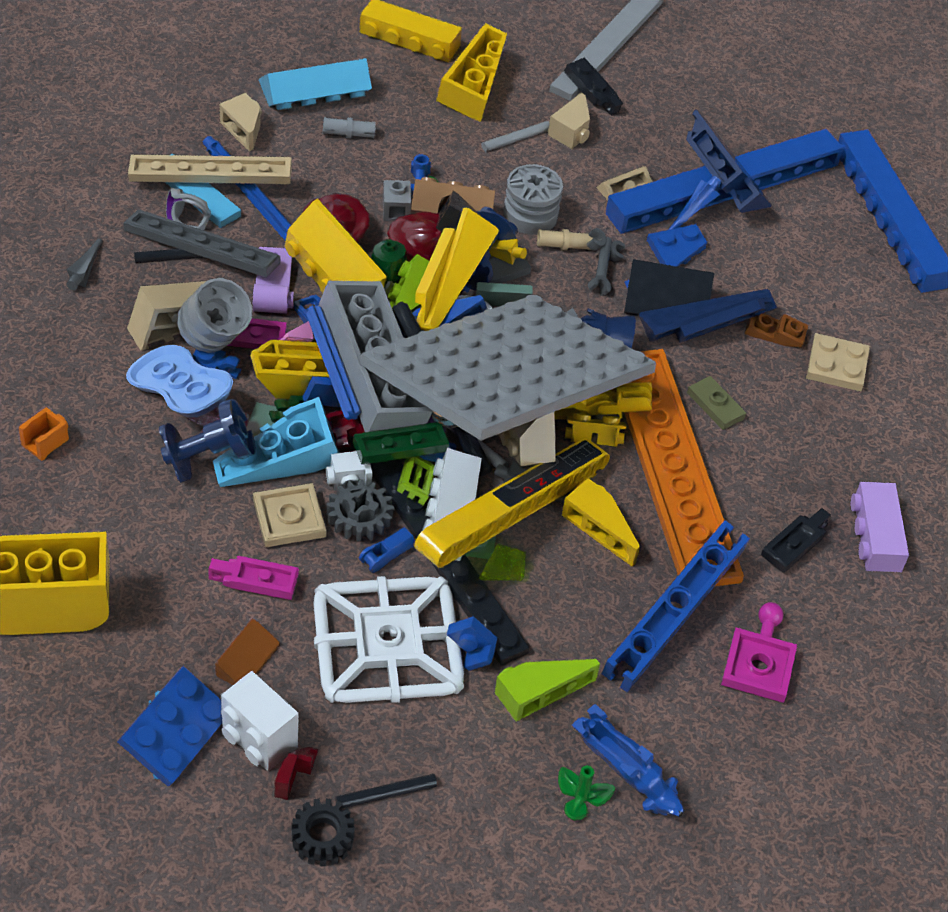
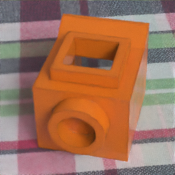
[19,407,69,461]

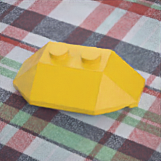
[250,340,330,399]

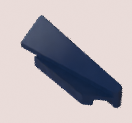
[686,109,772,213]
[639,289,777,343]

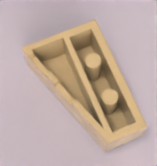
[127,281,206,351]

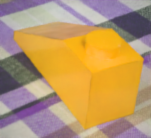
[562,478,640,567]

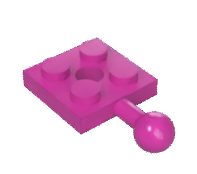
[721,602,797,703]

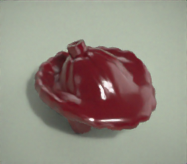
[303,193,370,244]
[387,212,442,261]

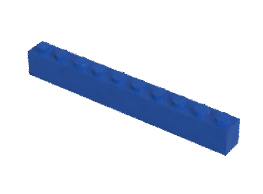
[605,129,843,234]

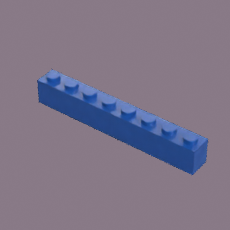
[838,130,948,293]

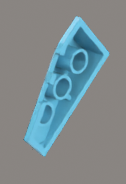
[213,397,340,487]

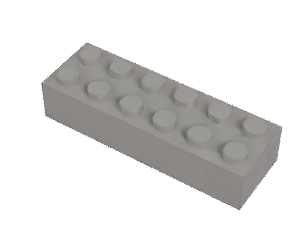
[318,281,433,432]

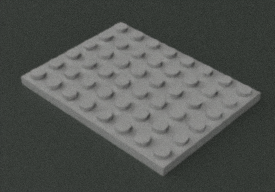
[360,295,656,441]

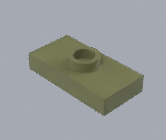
[687,376,746,430]

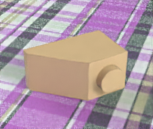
[220,93,262,151]
[548,93,590,149]

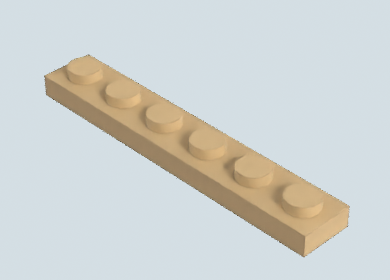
[128,155,292,184]

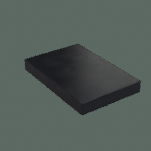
[624,259,714,316]

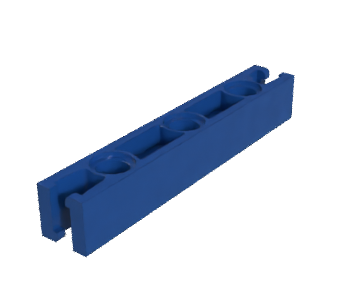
[601,520,750,692]

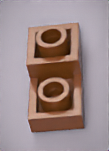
[744,313,808,347]

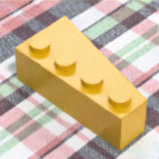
[436,23,507,122]

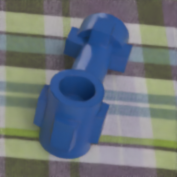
[411,154,431,198]

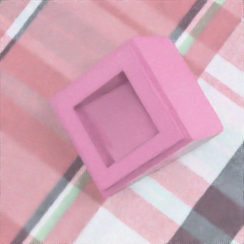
[281,321,314,342]

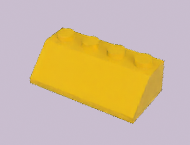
[285,199,387,293]

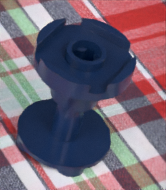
[463,206,518,292]
[159,399,256,483]

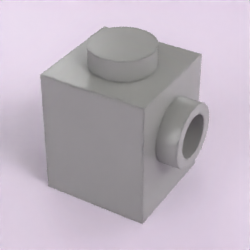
[383,180,411,221]

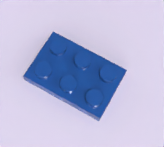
[117,666,222,786]

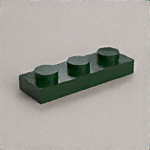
[353,422,449,465]

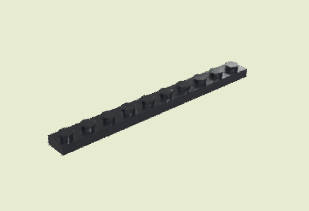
[351,437,529,666]

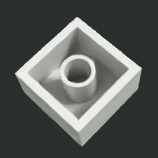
[221,671,298,772]

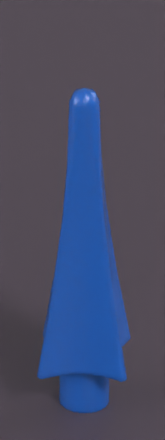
[668,176,722,230]

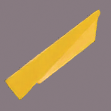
[415,208,499,331]

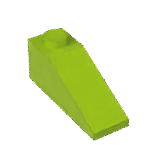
[495,659,600,722]

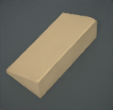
[597,166,653,200]

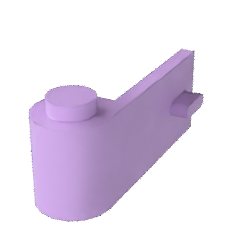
[253,247,294,314]

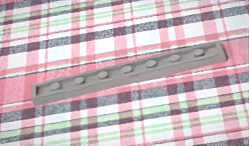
[549,0,664,101]

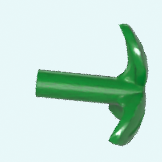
[558,765,615,820]

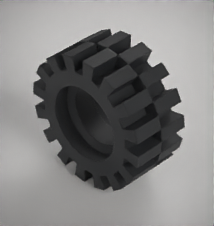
[292,798,355,867]

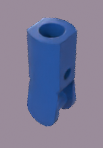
[359,527,415,573]

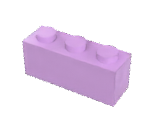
[851,482,909,572]

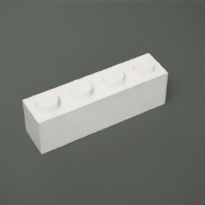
[423,448,482,561]

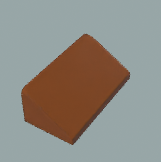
[215,619,280,685]

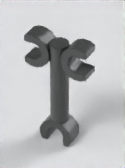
[587,228,625,296]

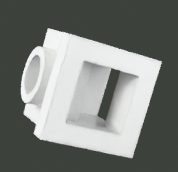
[326,451,372,490]

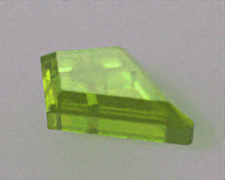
[479,544,526,581]

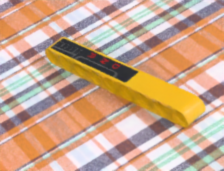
[414,437,610,568]

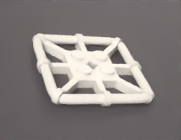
[313,576,464,703]

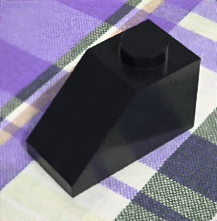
[436,191,480,232]

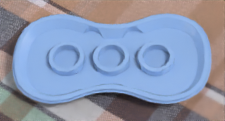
[126,345,233,417]

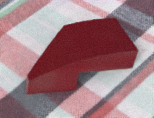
[275,747,318,800]

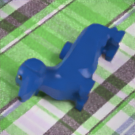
[572,704,684,817]

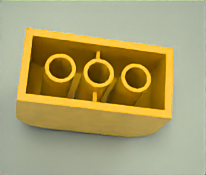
[0,532,109,635]

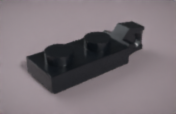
[564,57,623,116]
[761,508,831,573]

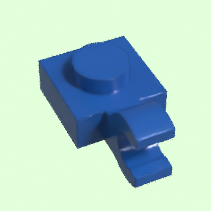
[192,349,241,379]

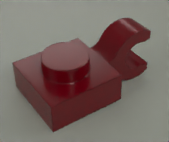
[326,410,357,453]

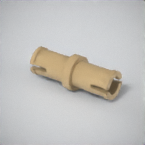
[537,229,593,251]

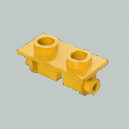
[565,412,627,447]

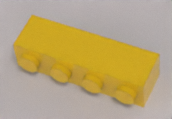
[360,0,462,63]

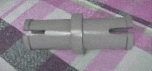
[323,117,375,139]

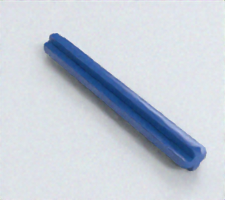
[306,306,361,420]

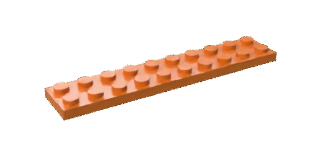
[624,349,744,586]

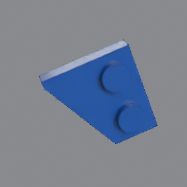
[647,224,707,267]

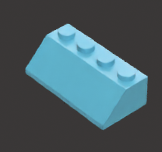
[259,58,372,110]

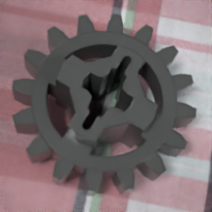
[327,480,394,541]

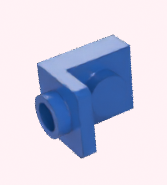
[446,616,497,671]

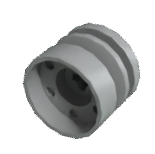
[503,164,563,234]
[177,278,252,353]

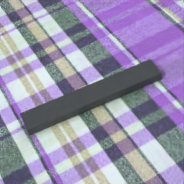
[123,209,281,278]

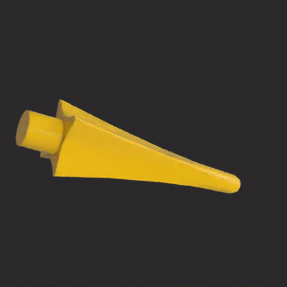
[489,239,527,265]

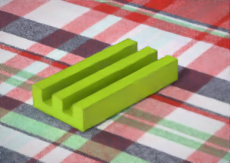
[397,456,435,505]

